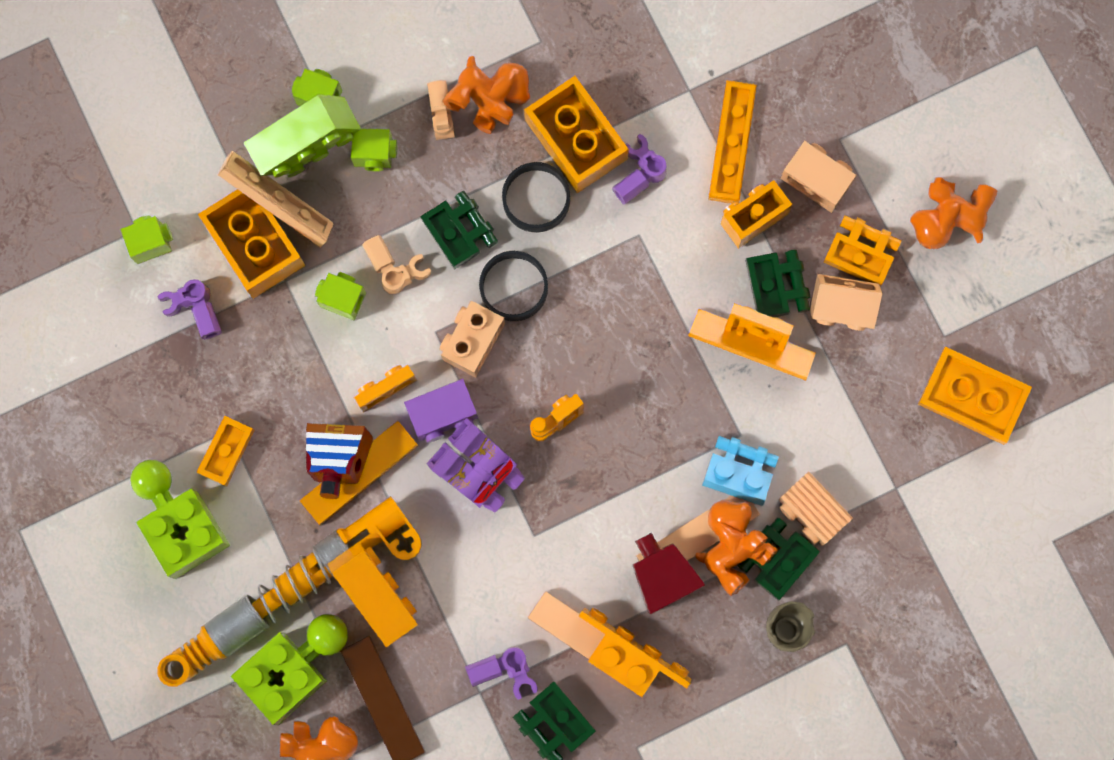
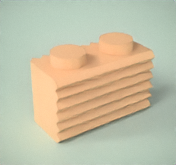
[779,471,853,546]

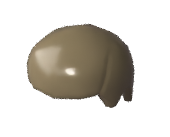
[766,601,815,652]

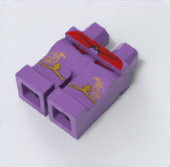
[426,417,525,513]

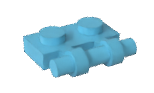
[702,436,779,506]

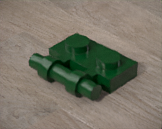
[420,191,498,270]
[745,250,811,317]
[737,517,820,601]
[512,681,596,760]

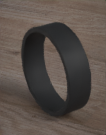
[502,162,570,233]
[479,251,548,321]

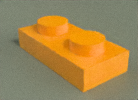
[354,365,417,413]
[197,415,255,487]

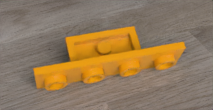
[688,303,816,381]
[579,607,692,697]

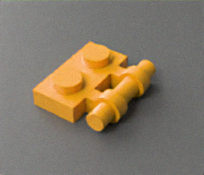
[823,215,902,287]
[530,394,584,441]

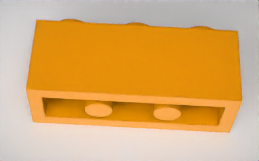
[327,542,418,647]

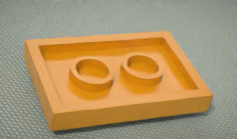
[918,346,1032,445]

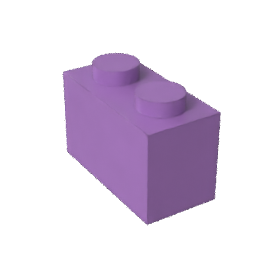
[404,379,478,443]

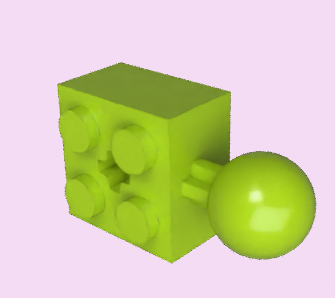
[130,460,230,579]
[230,614,348,725]

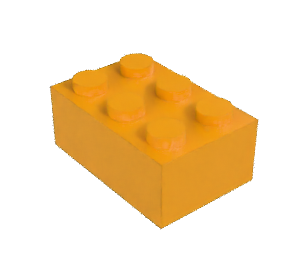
[524,76,629,193]
[198,189,306,299]

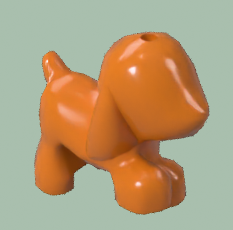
[442,56,530,134]
[910,177,998,249]
[695,500,778,596]
[280,716,358,760]

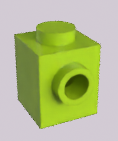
[292,68,342,106]
[351,128,397,172]
[120,215,173,264]
[315,272,366,321]

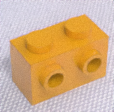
[720,180,792,249]

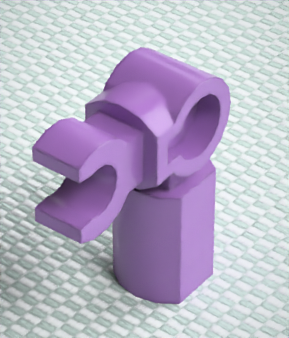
[612,134,667,205]
[157,279,222,340]
[465,647,537,700]

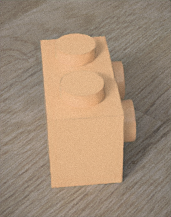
[781,141,856,213]
[810,274,883,331]
[439,301,505,378]

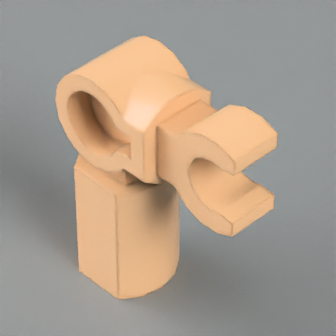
[427,80,455,140]
[362,235,431,294]

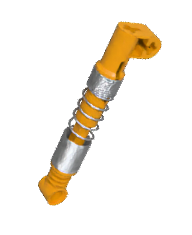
[157,496,422,687]

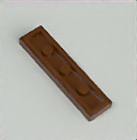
[340,636,426,760]

